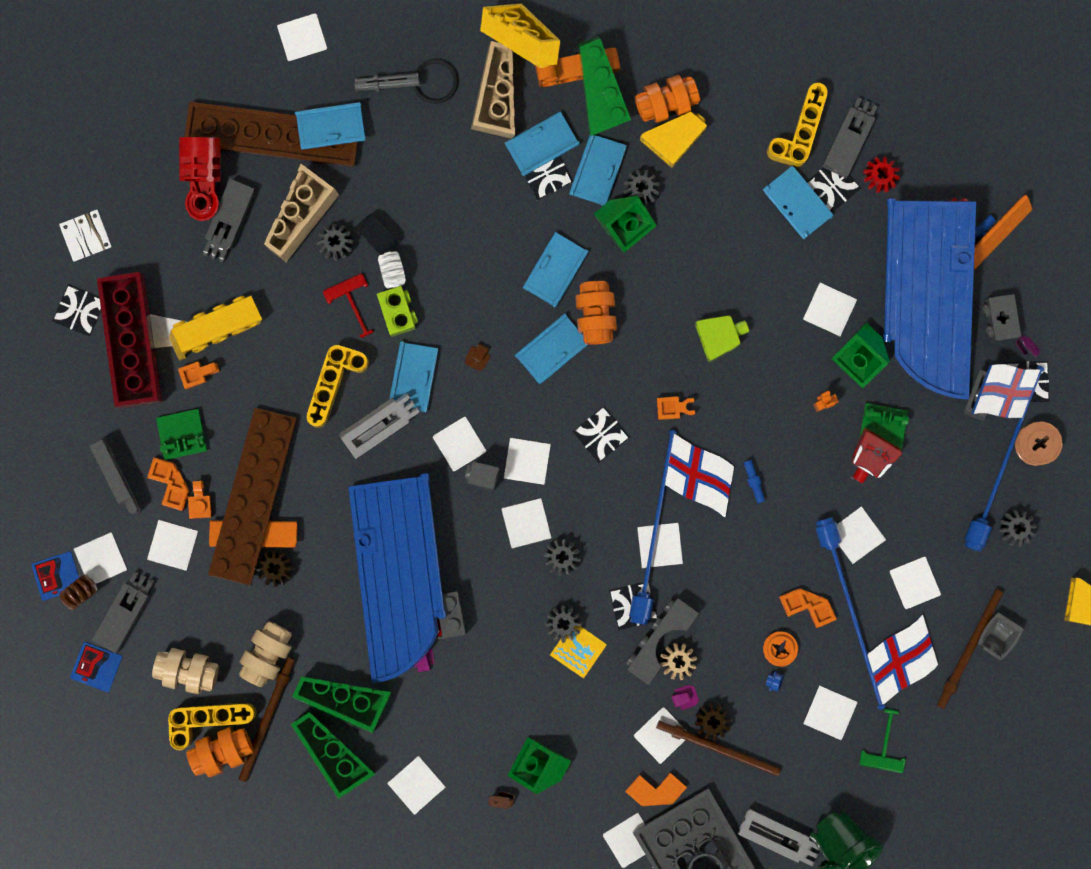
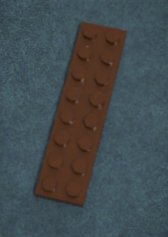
[184,102,358,167]
[208,408,297,586]

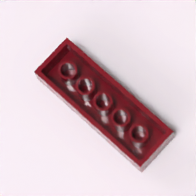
[97,272,163,409]

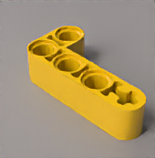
[767,83,828,167]
[307,345,369,428]
[168,703,257,750]

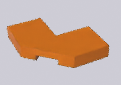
[147,457,190,511]
[779,588,837,628]
[625,773,687,806]

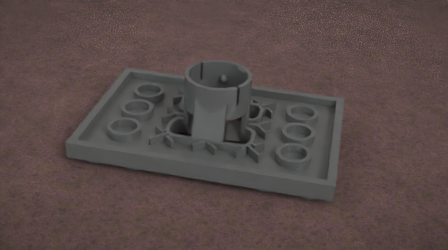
[633,788,755,869]

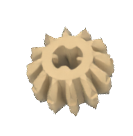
[660,643,697,680]

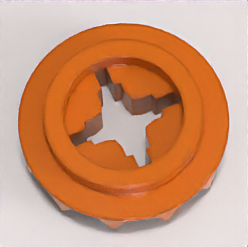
[763,631,798,667]

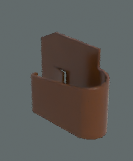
[465,343,491,371]
[488,791,515,809]

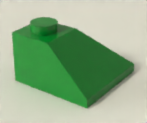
[594,196,657,253]
[831,323,890,389]
[507,737,571,794]

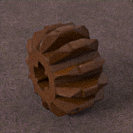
[59,575,98,610]

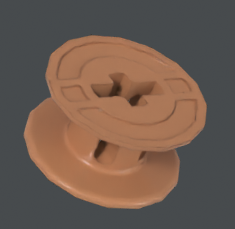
[1015,421,1063,466]

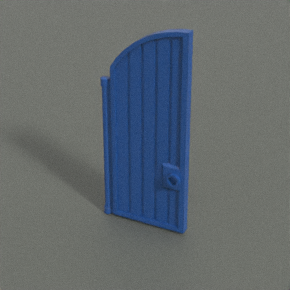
[883,198,976,400]
[348,473,447,684]

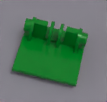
[859,403,909,451]
[156,409,207,460]

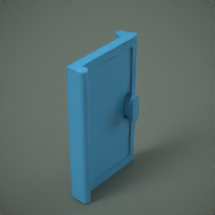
[295,102,365,150]
[504,112,580,177]
[569,135,627,206]
[763,165,833,240]
[522,232,589,307]
[515,314,587,384]
[389,341,438,412]

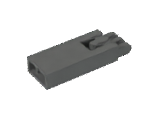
[822,97,878,178]
[203,179,256,262]
[89,439,141,514]
[92,571,155,653]

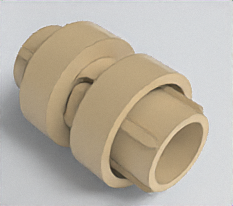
[239,621,292,688]
[152,648,219,695]

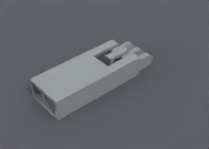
[339,393,420,459]
[737,808,819,866]

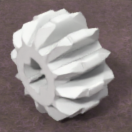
[378,251,406,289]

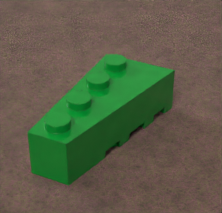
[578,36,631,136]
[292,677,391,734]
[291,712,376,799]

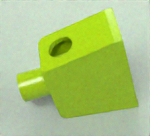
[695,316,749,363]

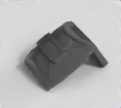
[977,612,1024,660]

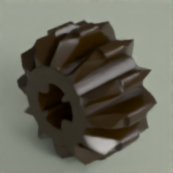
[256,550,294,587]
[694,703,732,741]

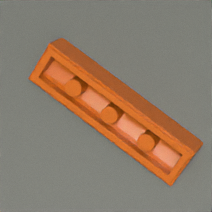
[974,195,1032,269]
[209,520,298,547]

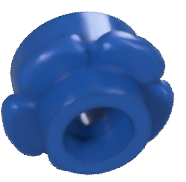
[766,671,783,692]

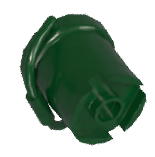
[810,809,883,869]

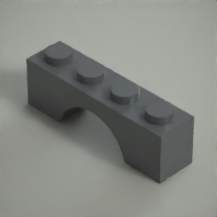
[626,598,699,685]

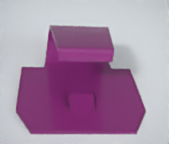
[1016,336,1040,357]
[413,648,435,672]
[671,685,699,710]

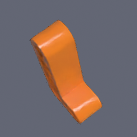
[535,48,621,87]

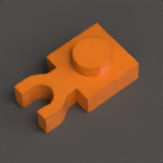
[657,397,695,420]

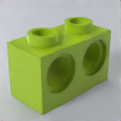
[377,286,418,337]

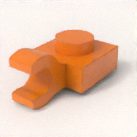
[178,362,220,390]
[813,390,839,412]
[188,481,212,519]

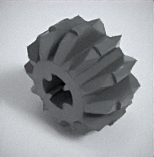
[623,170,660,206]
[317,224,354,261]
[999,510,1037,547]
[544,539,581,576]
[545,605,582,643]

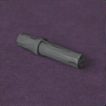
[355,72,420,92]

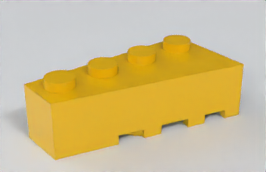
[480,3,560,68]
[169,296,262,361]

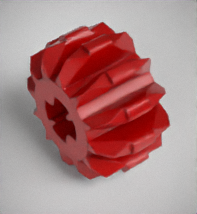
[863,156,900,193]

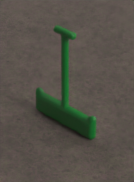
[859,708,906,773]

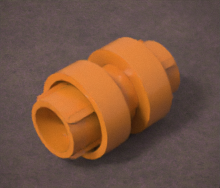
[635,75,700,123]
[575,281,617,345]
[186,727,254,778]

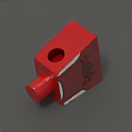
[851,428,902,483]

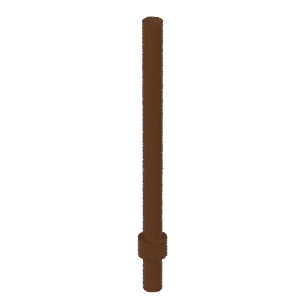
[937,589,1003,709]
[238,657,295,782]
[656,720,781,777]

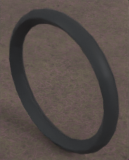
[414,59,458,104]

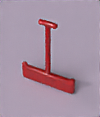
[323,273,373,338]

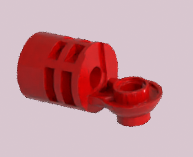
[179,137,221,221]

